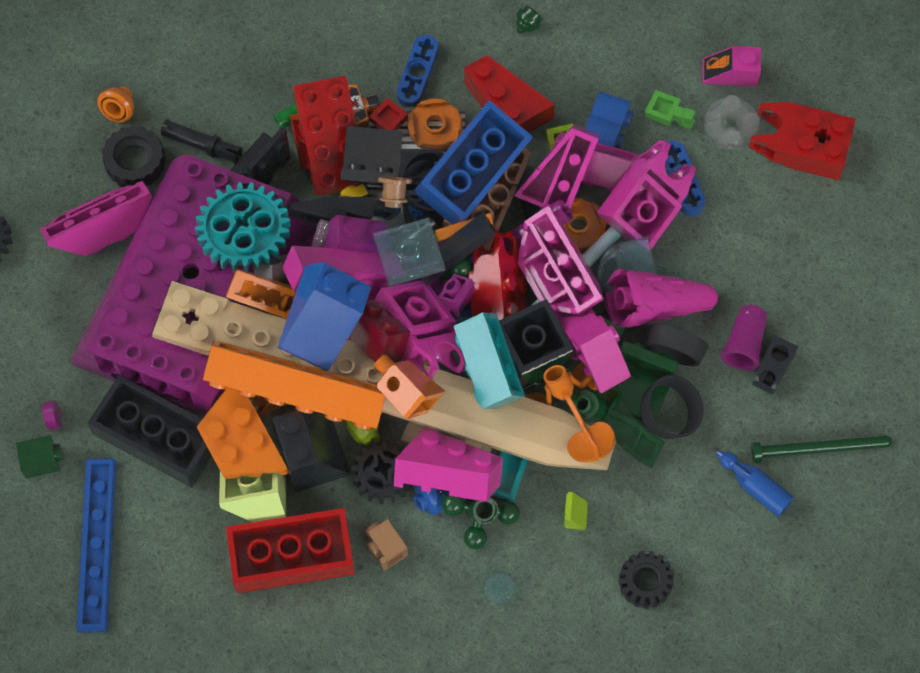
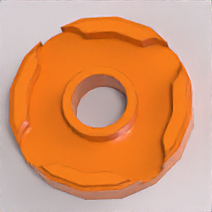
[407,98,462,151]
[564,198,607,252]

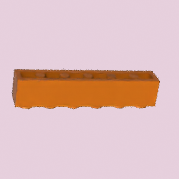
[203,340,386,430]

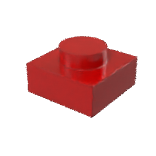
[369,98,408,131]

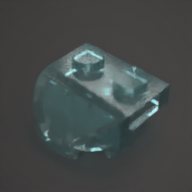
[598,236,657,292]

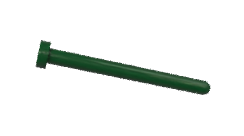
[751,436,892,463]

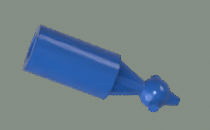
[716,450,795,518]

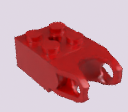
[749,102,856,181]
[468,228,528,320]

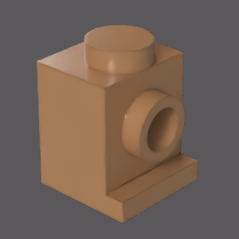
[365,519,408,572]

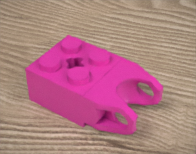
[596,140,696,251]
[375,280,466,379]

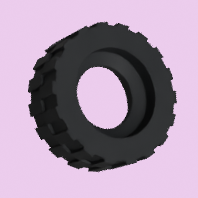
[102,125,166,187]

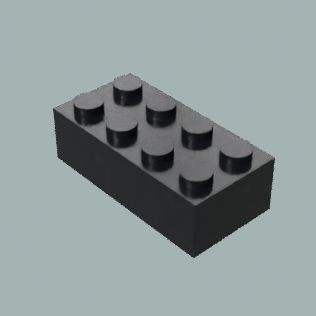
[88,375,212,488]

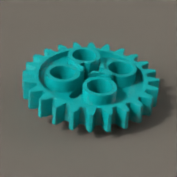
[195,182,291,272]

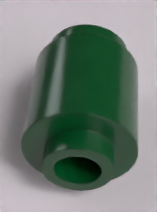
[571,390,606,422]

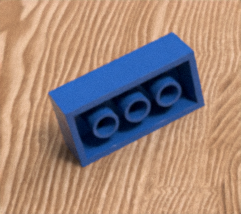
[413,100,533,225]

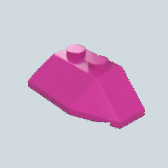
[40,181,152,256]
[517,206,604,315]

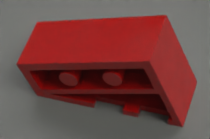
[464,55,555,133]

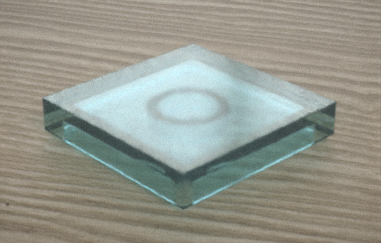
[373,218,445,286]

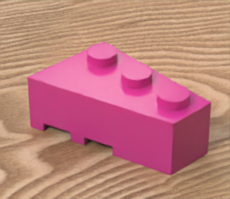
[514,124,600,208]
[554,308,631,393]
[394,427,503,502]

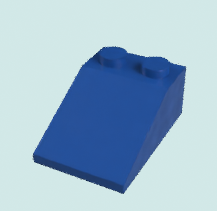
[277,262,371,371]

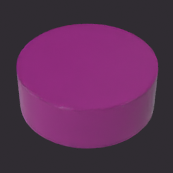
[42,400,62,430]

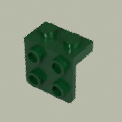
[619,341,678,420]

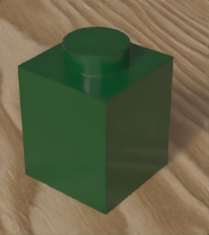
[16,435,64,478]

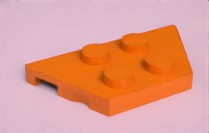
[197,387,289,479]

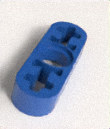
[397,35,438,108]
[665,141,705,216]

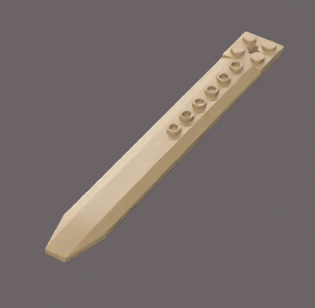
[152,281,616,470]

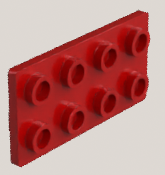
[290,76,366,196]

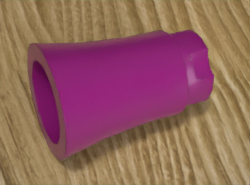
[720,304,767,371]

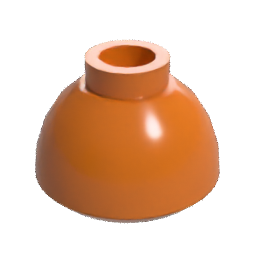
[97,87,134,123]

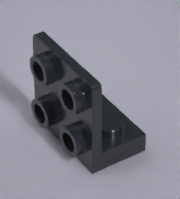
[341,126,403,186]
[230,127,290,185]

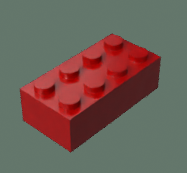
[226,508,355,593]

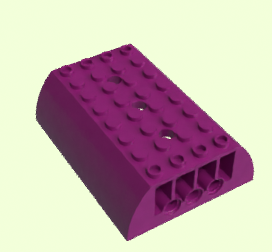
[71,155,320,417]

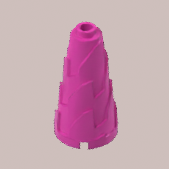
[605,270,718,327]

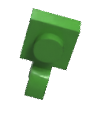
[645,90,696,130]

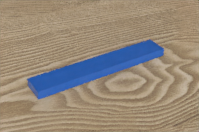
[76,459,117,633]

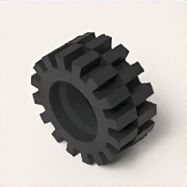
[619,551,674,609]

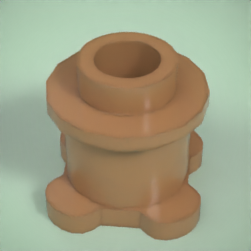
[378,176,412,208]

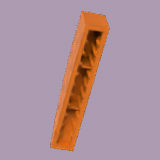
[226,269,352,341]

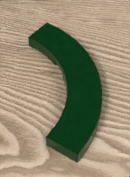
[590,317,665,469]

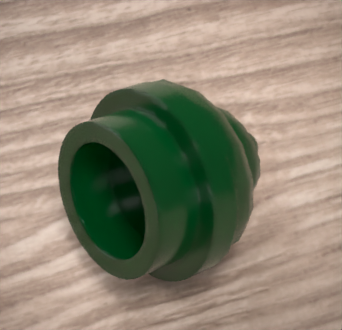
[516,5,543,33]

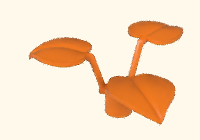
[525,362,615,462]

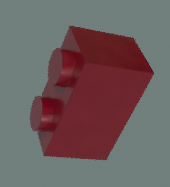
[349,300,411,363]

